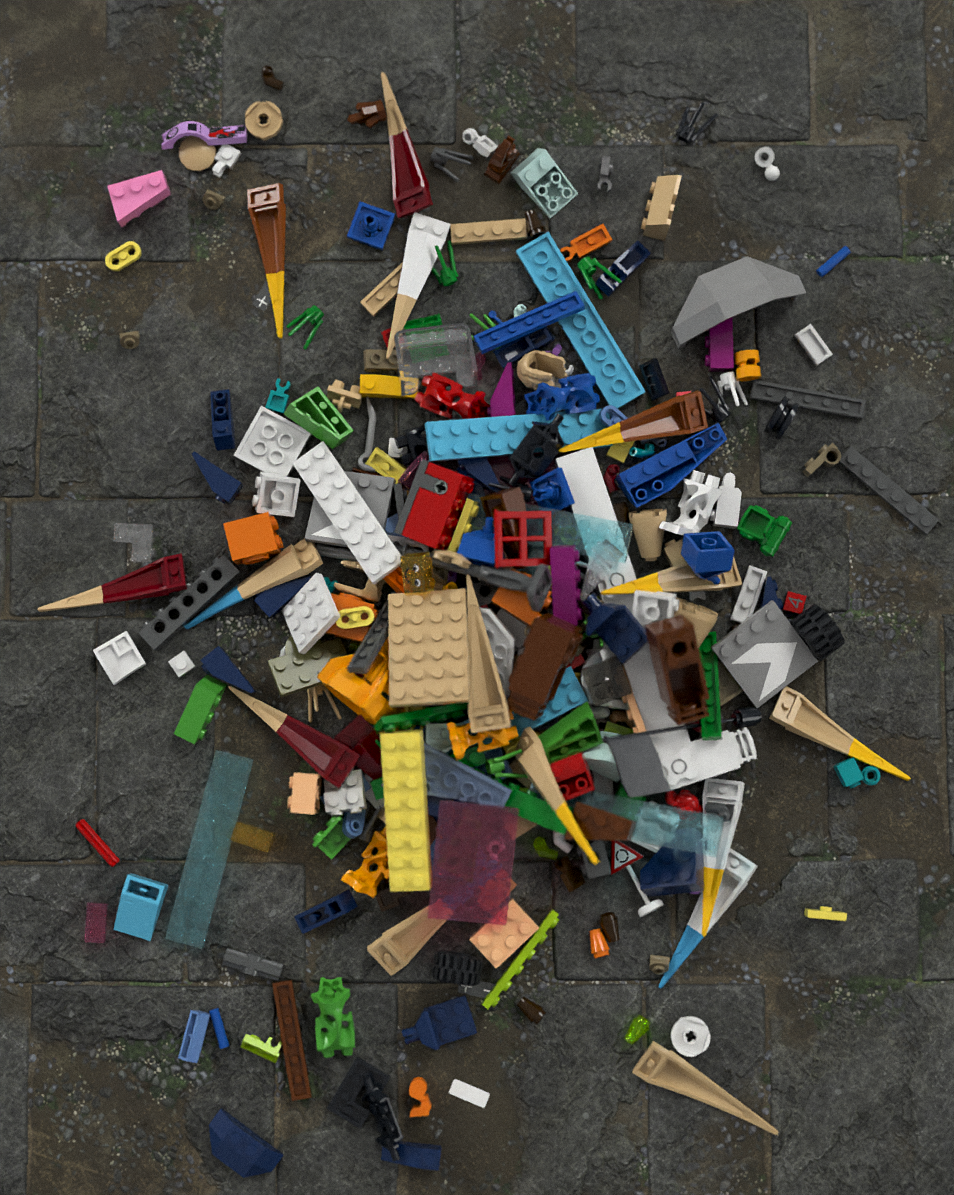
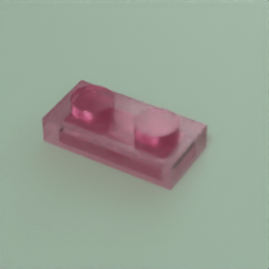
[84,902,108,943]

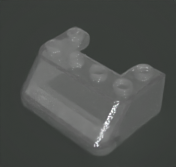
[394,323,478,396]

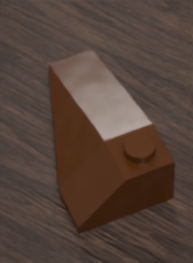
[480,487,528,569]

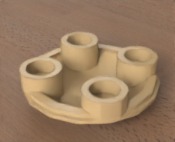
[179,136,216,171]
[433,550,472,569]

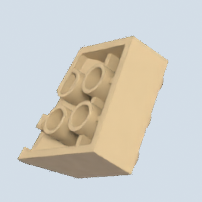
[641,175,682,241]

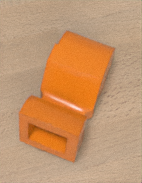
[409,1077,432,1117]

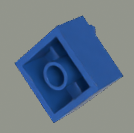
[457,517,506,568]
[681,531,735,585]

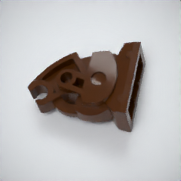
[484,135,520,184]

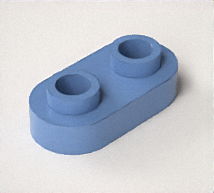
[599,405,627,427]
[342,809,366,839]

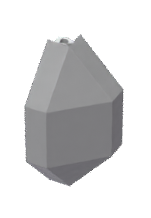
[671,256,806,349]

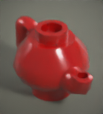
[665,790,703,820]

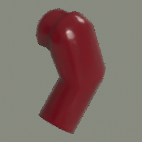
[603,464,620,493]

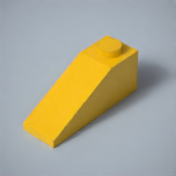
[360,374,418,398]

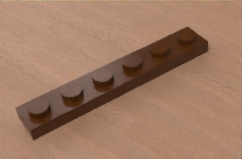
[272,979,312,1101]

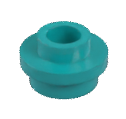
[861,766,881,785]

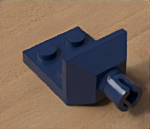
[582,593,648,664]
[402,995,477,1050]

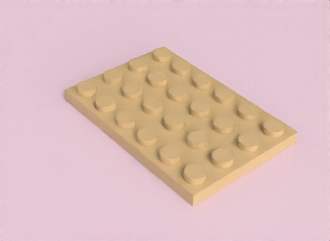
[388,588,470,707]

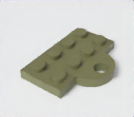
[267,635,347,697]

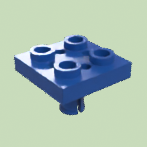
[347,201,395,251]
[530,467,575,515]

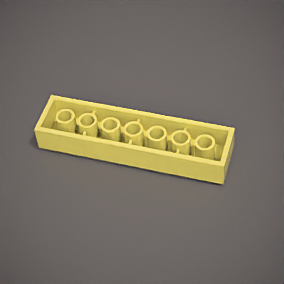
[380,729,433,892]

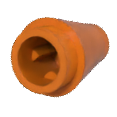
[589,928,610,959]

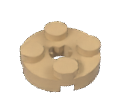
[245,101,283,141]

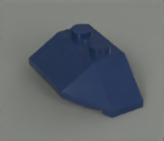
[209,1108,284,1178]

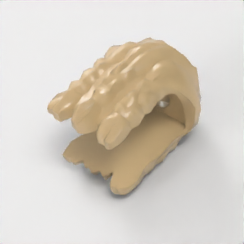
[517,350,568,390]
[334,560,386,603]

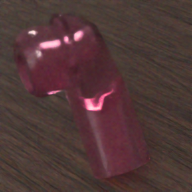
[470,352,486,381]

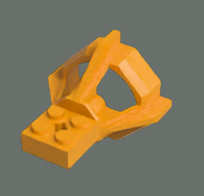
[317,635,405,730]

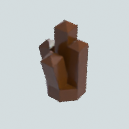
[348,100,387,128]

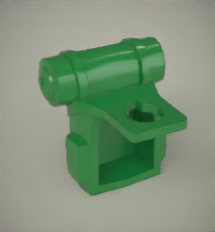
[737,505,792,557]

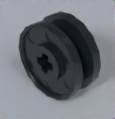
[764,396,799,440]

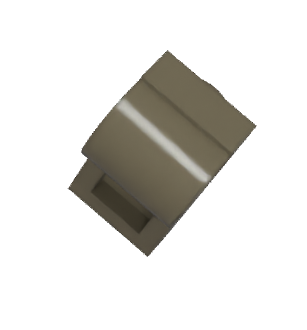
[363,349,403,372]
[803,443,841,477]

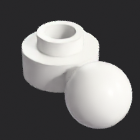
[755,147,780,181]

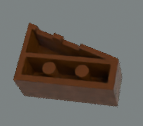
[564,802,637,841]

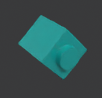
[833,757,864,789]

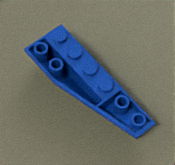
[615,423,727,508]

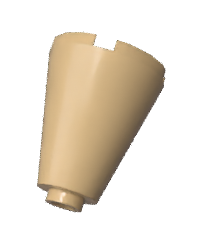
[628,509,667,561]

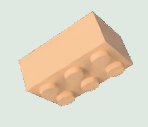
[287,772,322,814]
[470,898,539,969]

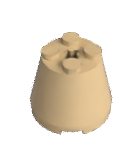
[674,597,718,647]

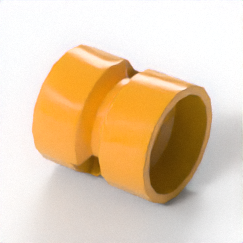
[734,350,761,381]

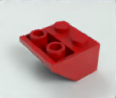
[549,752,595,801]

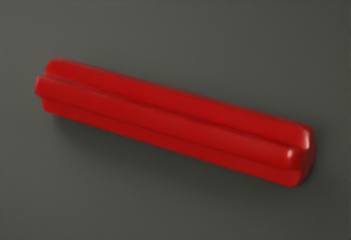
[75,819,120,867]

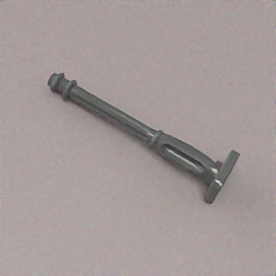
[393,541,552,612]

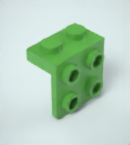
[312,816,356,860]

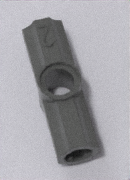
[222,948,284,981]

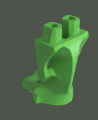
[311,977,355,1058]

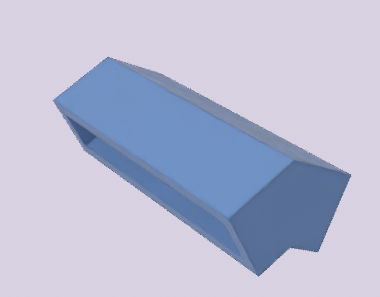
[178,1010,210,1063]

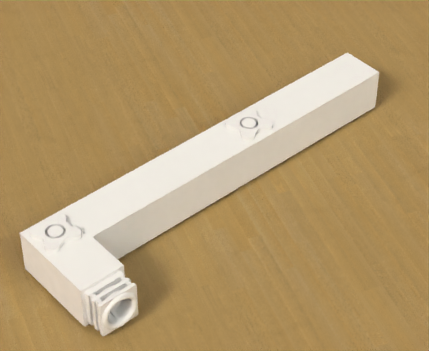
[555,447,757,792]

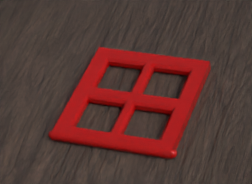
[494,509,552,569]

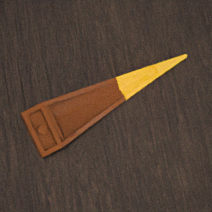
[247,183,286,339]
[558,390,708,452]

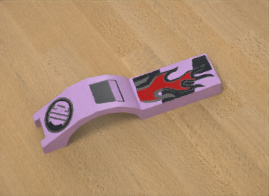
[162,121,247,149]

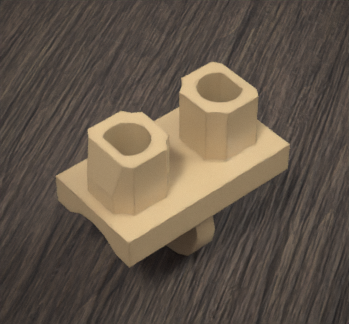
[327,380,362,412]

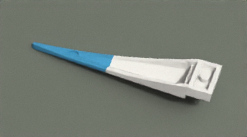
[659,848,758,989]

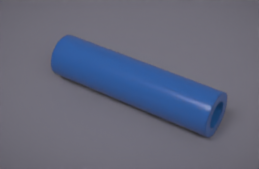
[816,246,851,277]
[209,1008,229,1049]

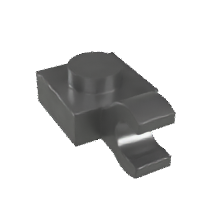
[597,156,613,192]

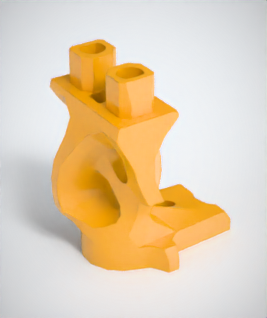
[447,708,519,760]
[341,826,389,898]

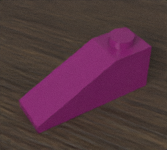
[487,362,516,417]

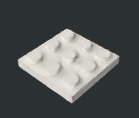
[234,406,311,477]
[282,573,340,654]

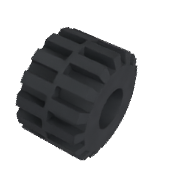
[790,604,845,661]

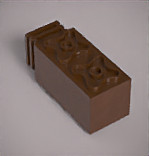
[507,613,583,721]
[644,615,710,725]

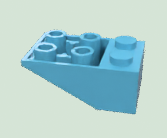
[113,873,168,941]

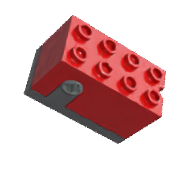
[394,459,474,550]

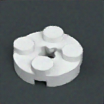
[671,1016,710,1057]

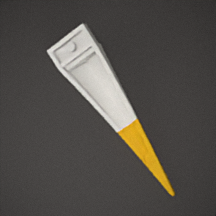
[702,778,745,937]

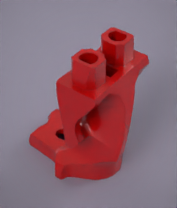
[414,373,491,419]

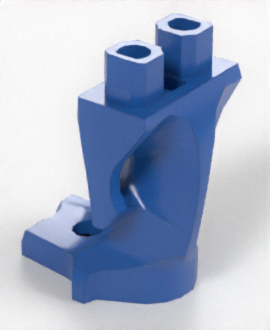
[524,373,600,421]

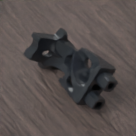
[394,416,458,468]

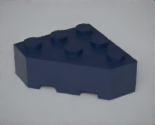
[640,827,704,897]

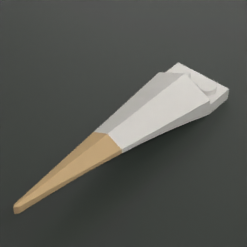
[386,212,450,359]

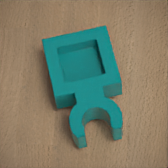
[265,378,291,414]

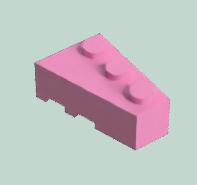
[107,170,171,227]

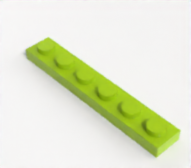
[482,909,559,1009]

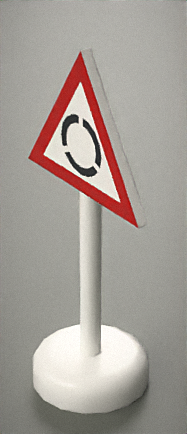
[611,841,664,917]

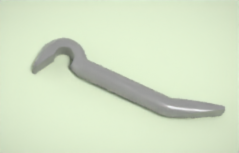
[358,397,376,472]

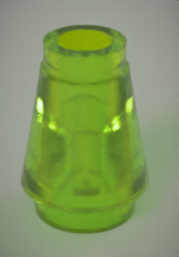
[624,1015,651,1045]

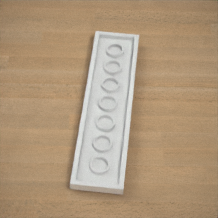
[292,441,406,584]

